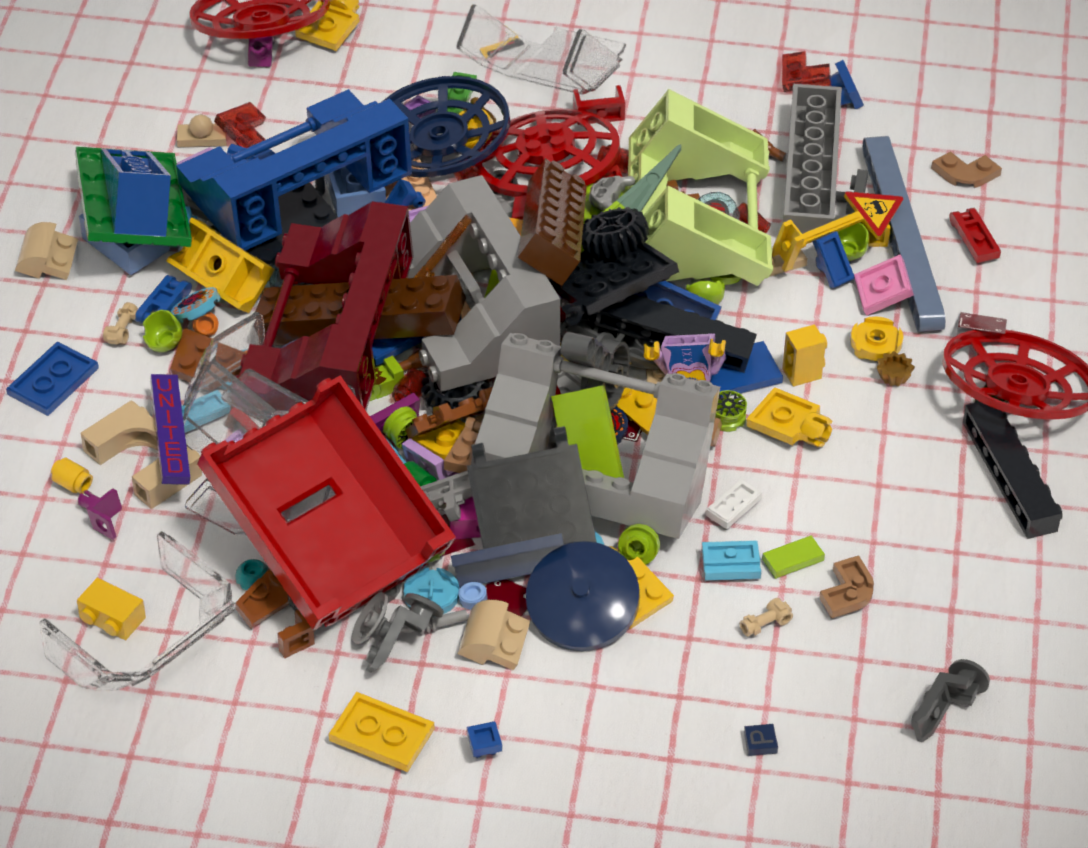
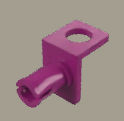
[248,36,275,67]
[78,488,122,540]

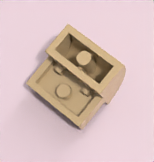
[15,222,78,280]
[457,600,530,671]

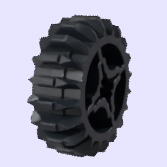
[582,207,649,259]
[421,370,492,421]

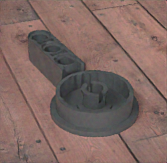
[561,332,630,410]

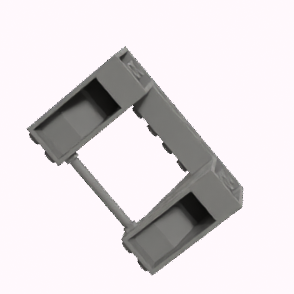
[407,175,560,392]
[471,333,720,539]

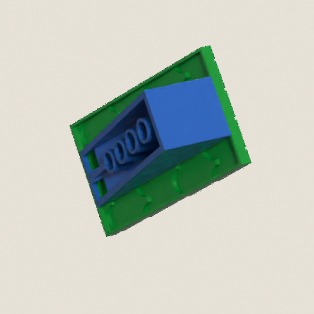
[75,147,192,247]

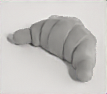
[589,176,635,211]

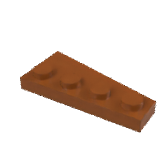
[234,568,293,629]

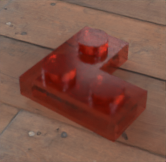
[782,51,831,92]
[214,102,266,148]

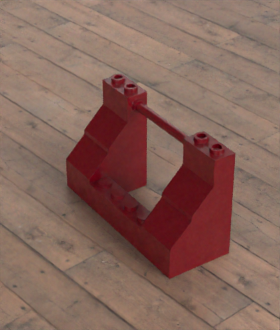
[233,201,414,411]

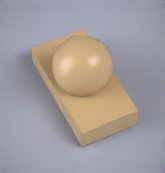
[177,114,227,147]

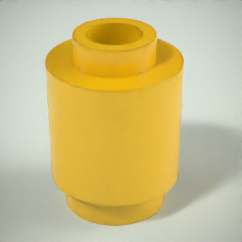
[51,457,93,494]

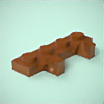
[405,387,493,439]

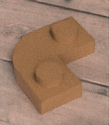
[931,151,1002,188]
[819,555,874,619]

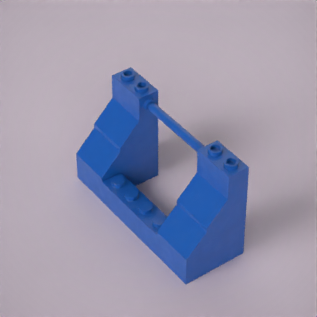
[176,89,412,250]

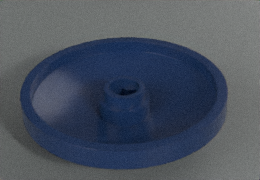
[526,541,640,651]

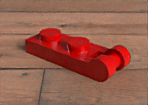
[949,208,1001,263]

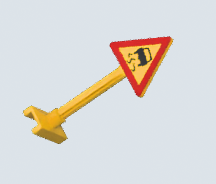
[772,192,904,272]

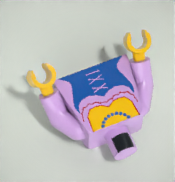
[644,334,726,382]

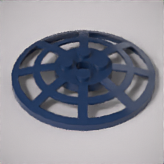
[383,76,510,178]

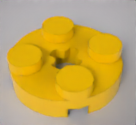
[850,316,903,361]

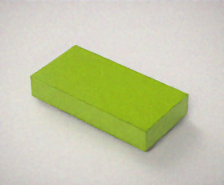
[762,535,825,579]

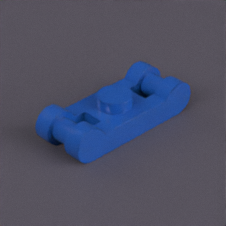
[135,275,192,324]

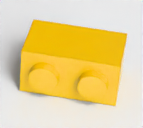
[782,324,827,387]
[77,577,146,641]

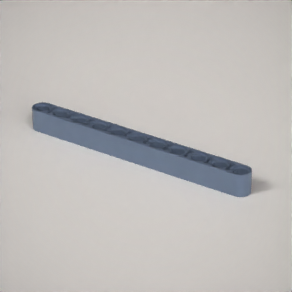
[862,136,946,332]

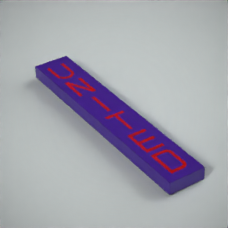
[150,374,190,485]

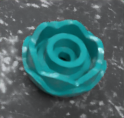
[235,559,268,590]

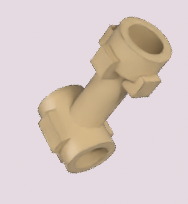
[103,302,138,345]
[740,598,793,636]

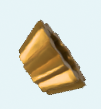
[877,351,915,386]

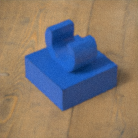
[467,721,502,758]

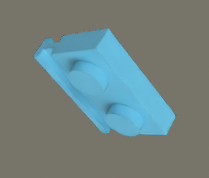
[702,541,761,580]

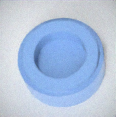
[458,582,488,610]

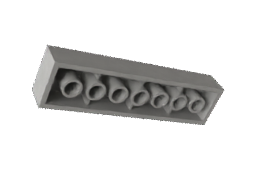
[783,84,842,234]

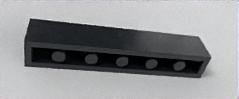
[594,294,757,373]
[963,402,1063,539]

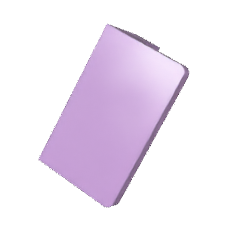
[402,439,459,481]

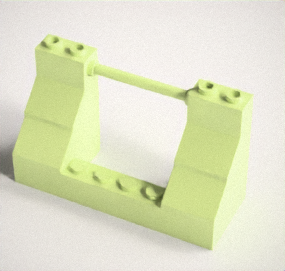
[628,89,773,286]

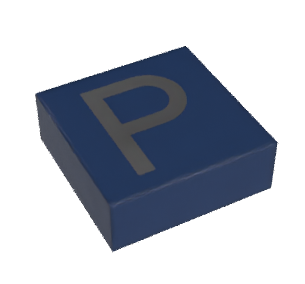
[744,724,778,756]

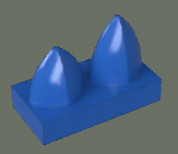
[824,60,864,110]

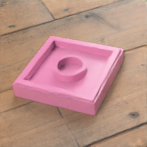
[854,254,914,315]

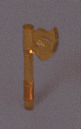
[414,215,472,278]

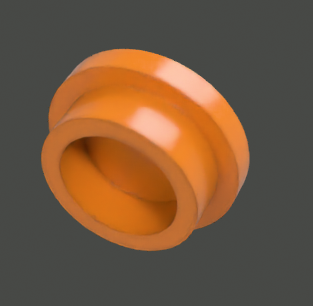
[192,312,219,337]

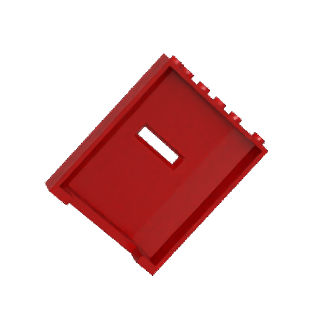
[197,375,456,630]

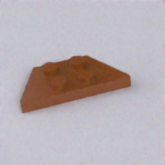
[170,328,247,391]

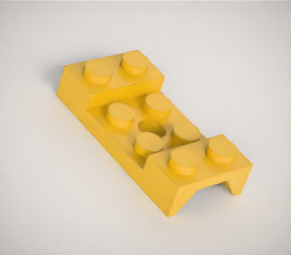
[166,217,275,313]

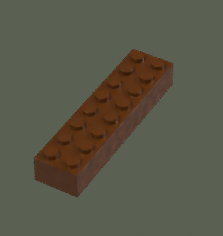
[518,158,587,286]
[250,275,466,345]

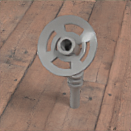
[352,592,468,644]

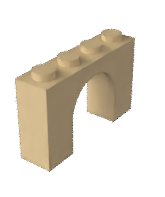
[81,400,202,509]

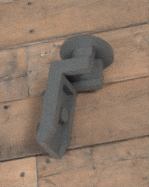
[365,593,444,673]
[911,659,990,742]

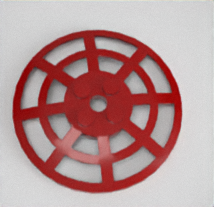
[189,0,330,39]
[474,109,620,197]
[942,330,1088,419]

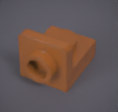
[277,609,316,658]

